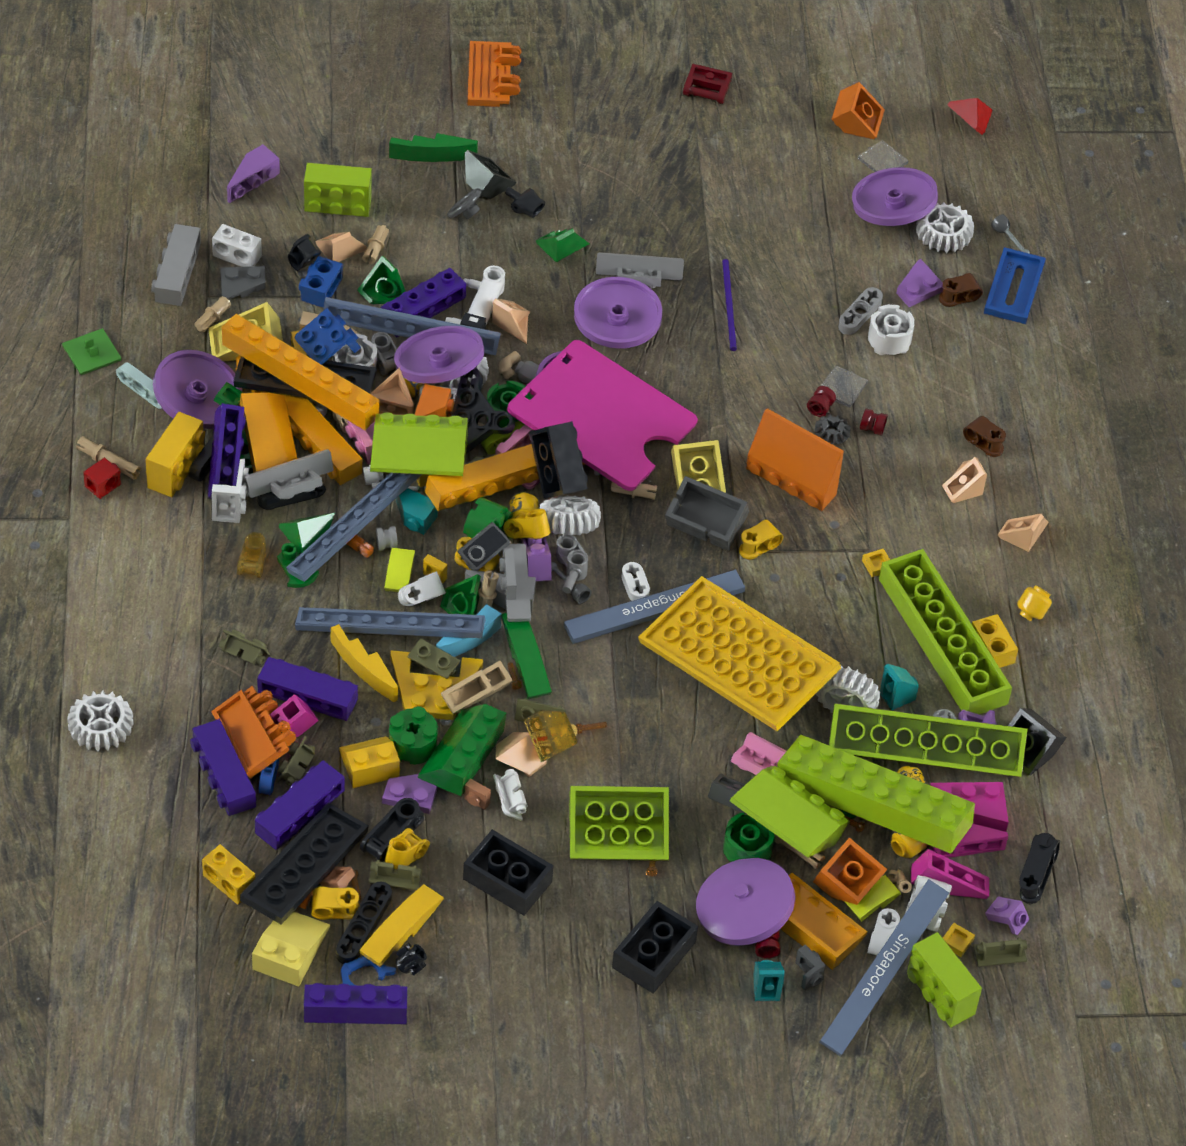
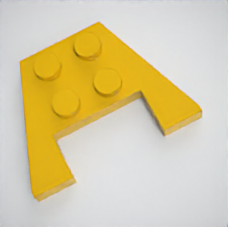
[390,650,483,720]

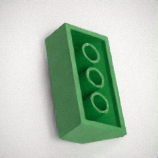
[418,704,506,797]

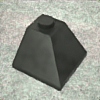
[465,150,517,199]

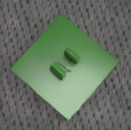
[62,328,122,375]

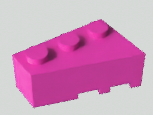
[930,782,1009,832]

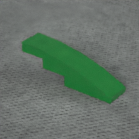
[389,133,478,162]
[501,613,552,699]

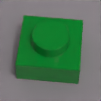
[213,382,243,406]

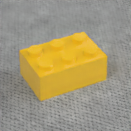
[145,411,205,498]

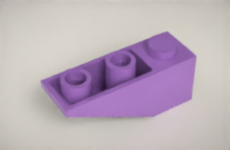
[227,144,280,203]
[520,537,552,581]

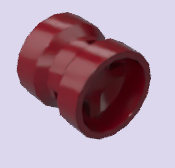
[807,386,836,417]
[860,408,888,436]
[755,930,780,959]

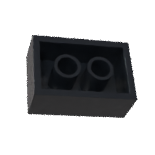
[529,421,588,499]
[463,829,554,916]
[612,901,698,994]

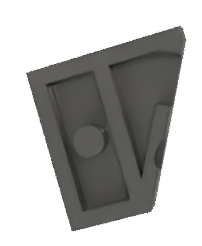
[221,266,266,300]

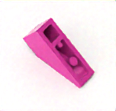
[270,694,319,738]
[930,824,1008,858]
[911,849,989,899]

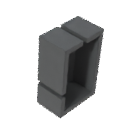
[665,476,749,551]

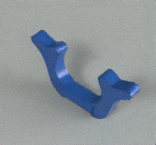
[341,956,396,986]

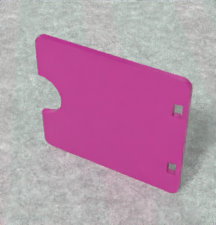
[507,340,698,491]

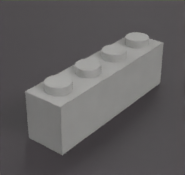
[151,224,201,306]

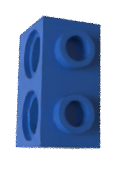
[299,256,343,308]

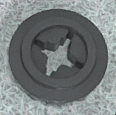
[815,414,851,444]

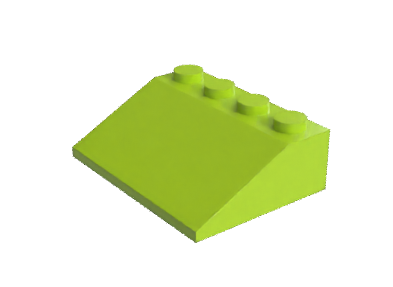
[370,412,468,476]
[730,766,850,858]
[569,786,669,861]

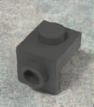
[795,945,825,990]

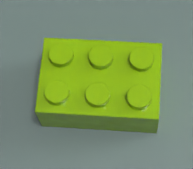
[304,163,372,217]
[907,932,982,1027]

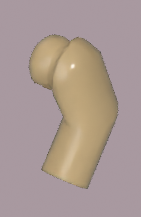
[499,351,521,379]
[888,869,912,893]

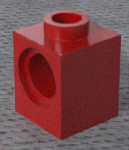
[83,457,121,499]

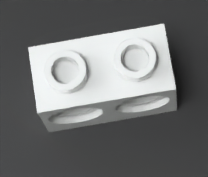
[212,224,262,267]

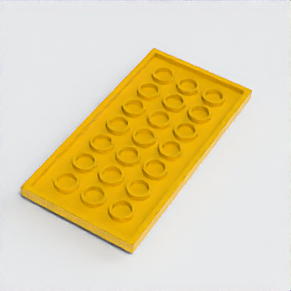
[638,576,841,731]

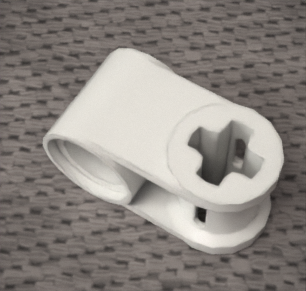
[398,571,446,607]
[867,908,900,955]

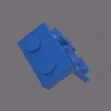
[295,308,361,365]

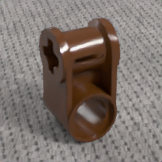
[939,273,983,307]
[963,416,1006,457]

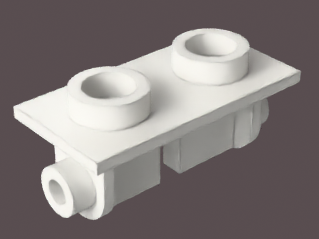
[493,769,528,821]

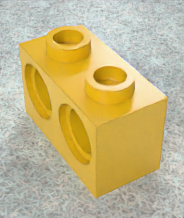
[972,614,1018,668]
[202,844,255,905]

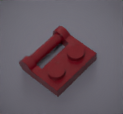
[683,64,733,104]

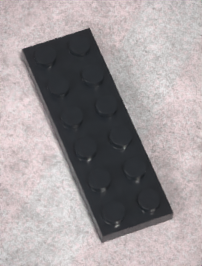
[233,356,376,399]
[240,803,369,925]

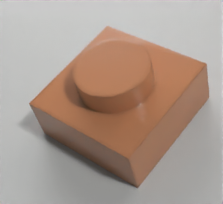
[464,778,491,810]
[320,866,355,888]

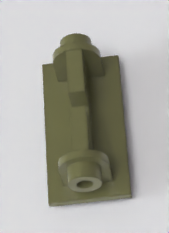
[219,629,270,666]
[407,638,460,679]
[514,698,566,730]
[275,736,315,787]
[369,860,422,891]
[973,937,1027,967]

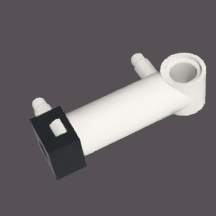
[445,265,505,330]

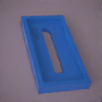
[984,247,1046,324]

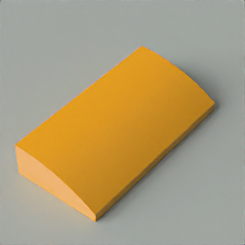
[240,393,297,473]
[780,873,868,970]

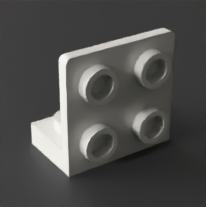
[212,459,249,523]

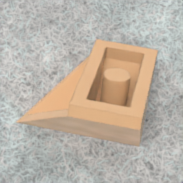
[315,232,367,262]
[492,298,530,344]
[371,367,414,415]
[942,457,987,503]
[998,513,1049,552]
[495,732,547,777]

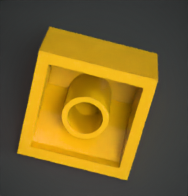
[339,736,400,788]

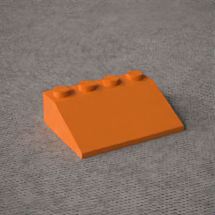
[746,408,844,511]

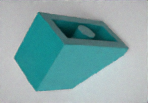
[396,488,438,535]
[880,664,919,711]
[753,960,785,1001]

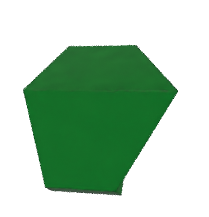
[536,228,590,262]
[357,256,406,304]
[279,512,335,554]
[440,574,481,615]

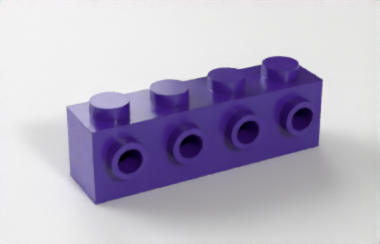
[380,268,466,338]
[208,403,246,499]
[257,657,358,721]
[190,719,256,816]
[255,760,345,851]
[304,983,407,1024]

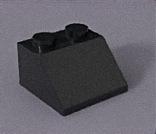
[1008,708,1067,775]

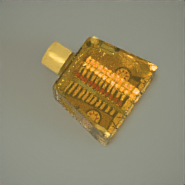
[524,710,578,762]

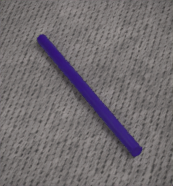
[722,259,737,351]

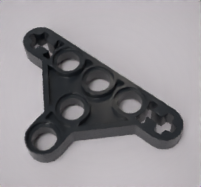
[451,367,516,457]

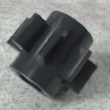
[395,942,427,976]

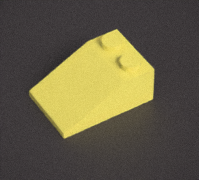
[209,302,283,361]
[671,440,726,493]
[252,912,330,987]

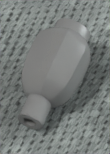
[515,361,539,384]

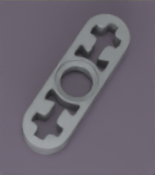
[838,287,883,335]

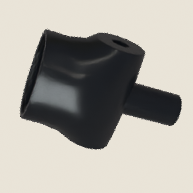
[505,187,545,218]

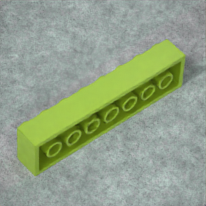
[879,549,1012,715]
[829,704,1027,777]
[777,734,975,854]

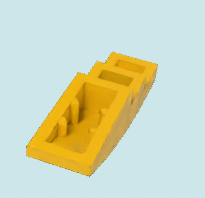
[330,624,398,702]
[359,884,444,967]

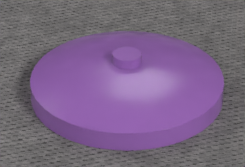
[852,167,938,226]
[574,277,662,348]
[394,326,485,383]
[153,350,242,429]
[696,858,795,945]

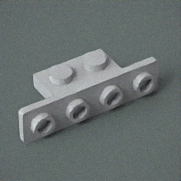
[596,252,684,288]
[245,449,333,499]
[499,544,531,622]

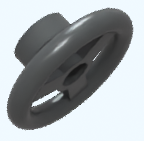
[447,188,482,219]

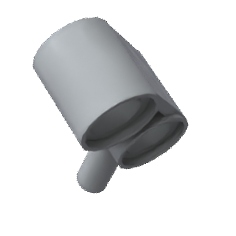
[556,535,588,593]

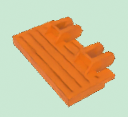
[467,41,521,107]
[211,686,297,779]

